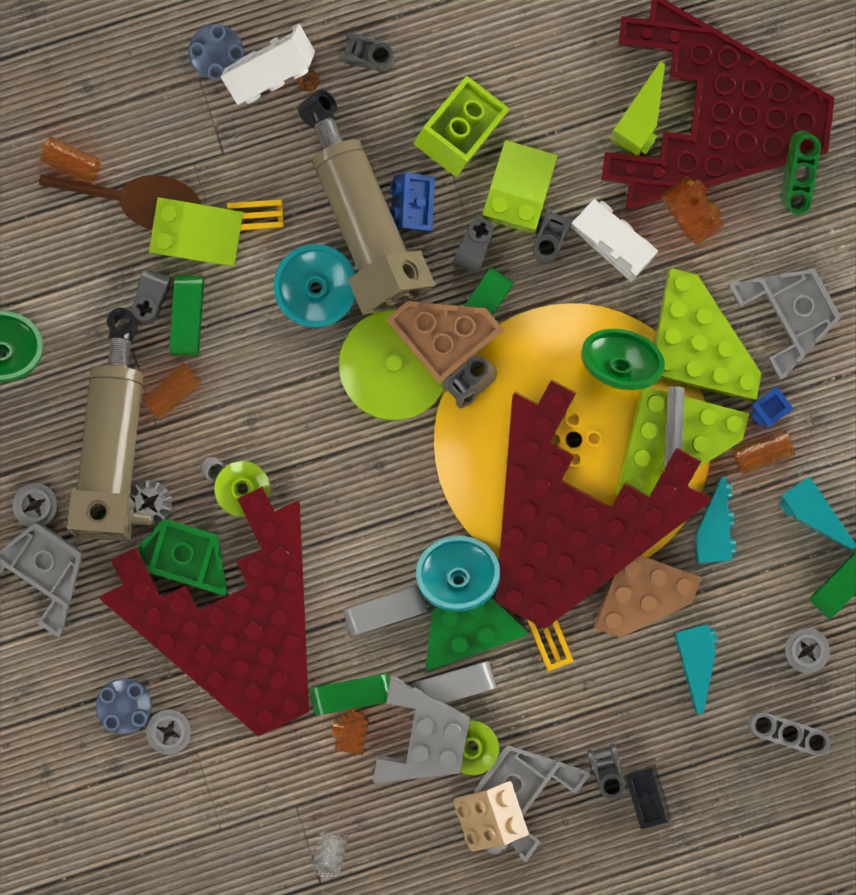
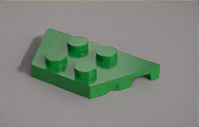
[137,519,228,596]
[426,597,528,671]

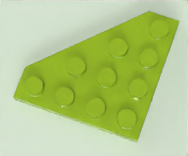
[654,268,762,402]
[614,387,749,495]

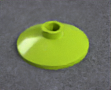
[214,461,270,517]
[460,720,499,775]

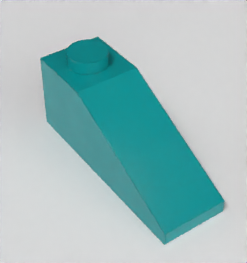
[778,477,856,550]
[673,624,718,715]

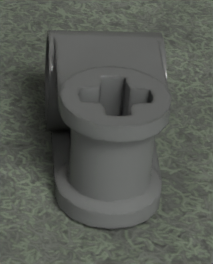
[339,32,395,72]
[533,208,573,264]
[453,218,493,274]
[132,269,172,325]
[442,356,497,408]
[587,743,625,799]

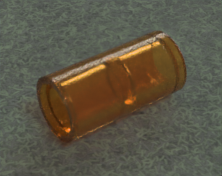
[39,136,102,185]
[142,363,202,420]
[733,429,795,475]

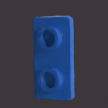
[390,172,435,232]

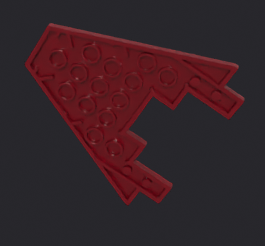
[601,0,835,210]
[496,379,712,629]
[99,486,309,737]

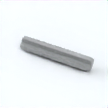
[664,386,684,467]

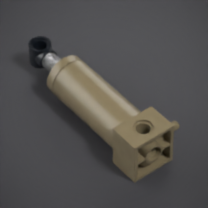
[298,89,436,315]
[67,307,152,542]

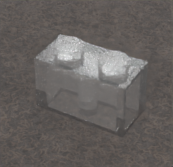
[312,831,348,878]

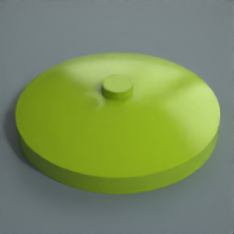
[339,310,444,421]

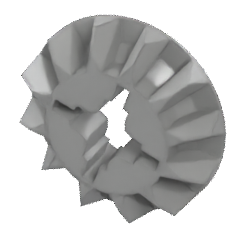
[130,481,172,525]
[13,483,58,527]
[785,628,830,673]
[146,709,191,755]

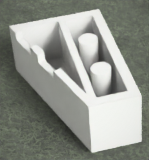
[221,24,315,105]
[570,199,658,283]

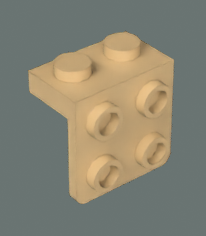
[454,781,529,852]

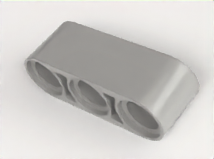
[342,586,428,637]
[411,661,497,703]
[748,712,830,756]

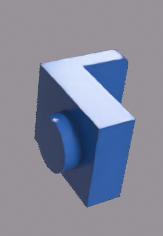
[749,387,793,429]

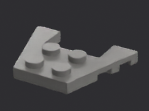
[728,269,841,380]
[0,522,84,637]
[373,676,470,783]
[474,745,590,862]

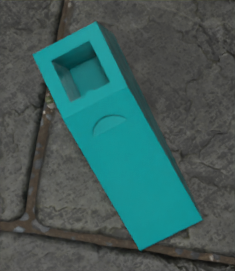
[694,477,736,563]

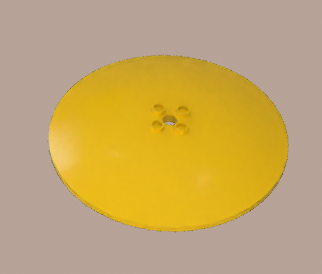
[434,303,710,558]

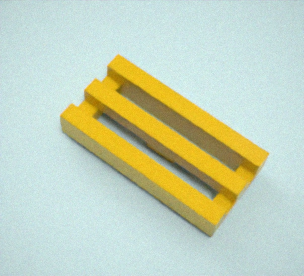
[227,199,284,231]
[527,620,574,672]

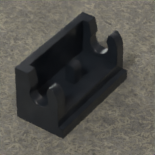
[625,764,671,830]

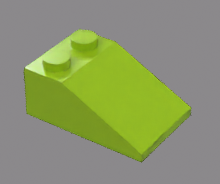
[610,61,665,156]
[413,75,510,178]
[482,140,558,235]
[149,197,244,267]

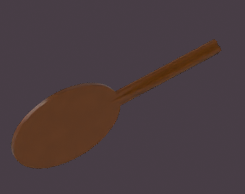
[39,174,201,230]

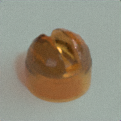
[297,68,320,91]

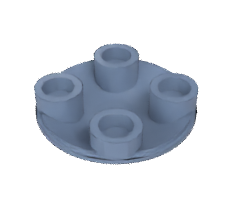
[189,24,244,80]
[96,678,152,734]

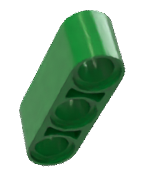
[781,130,821,215]
[465,267,514,316]
[170,275,204,357]
[808,550,856,620]
[309,673,390,716]

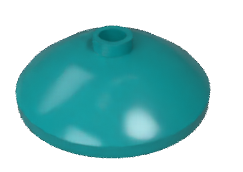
[274,244,355,328]
[416,536,500,611]

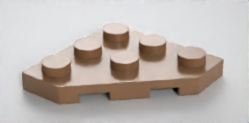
[386,301,504,384]
[593,555,702,637]

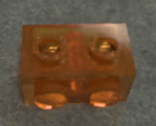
[660,176,724,245]
[332,710,370,755]

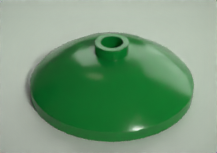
[0,311,43,383]
[581,329,665,390]

